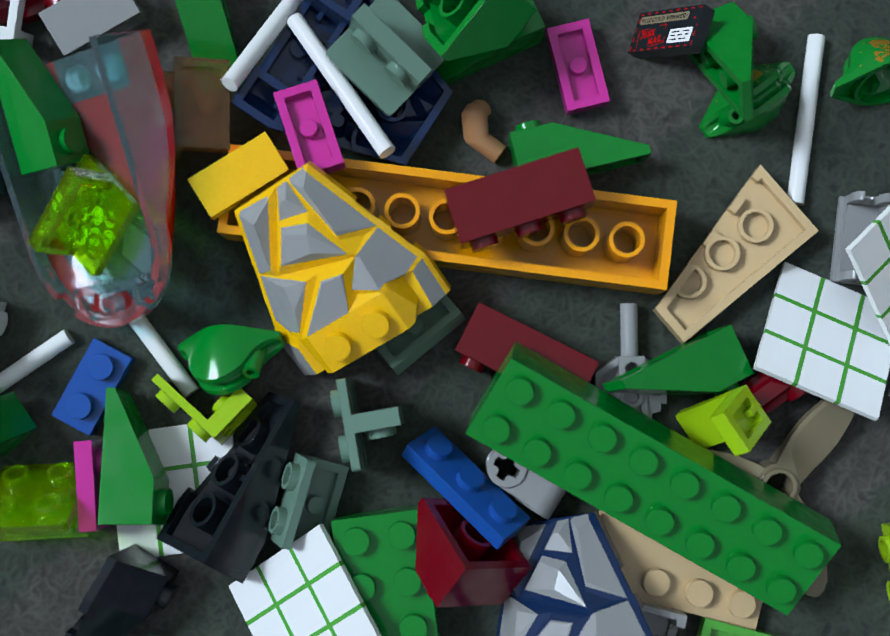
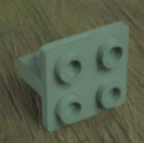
[326,0,445,117]
[330,378,405,472]

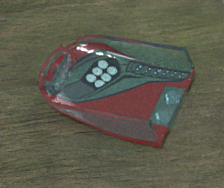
[0,29,175,328]

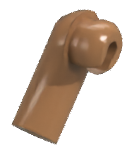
[461,99,507,164]

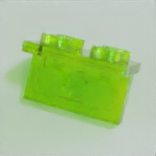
[27,154,140,276]
[0,462,90,542]

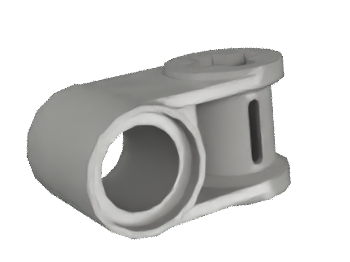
[485,450,566,520]

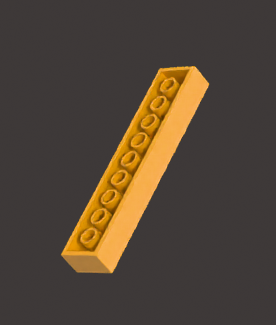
[217,144,677,295]

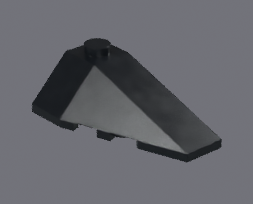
[156,392,300,584]
[65,544,180,636]

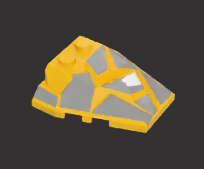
[234,161,451,376]

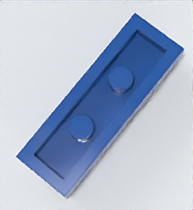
[401,426,530,550]

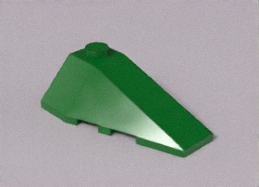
[415,0,537,61]

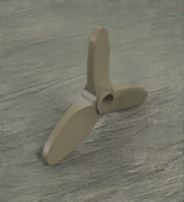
[705,399,855,597]

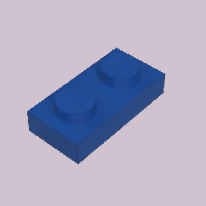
[51,338,136,436]

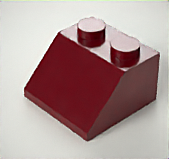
[415,498,532,608]

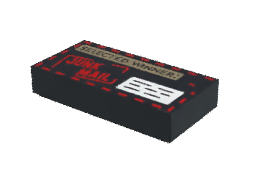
[628,4,715,59]

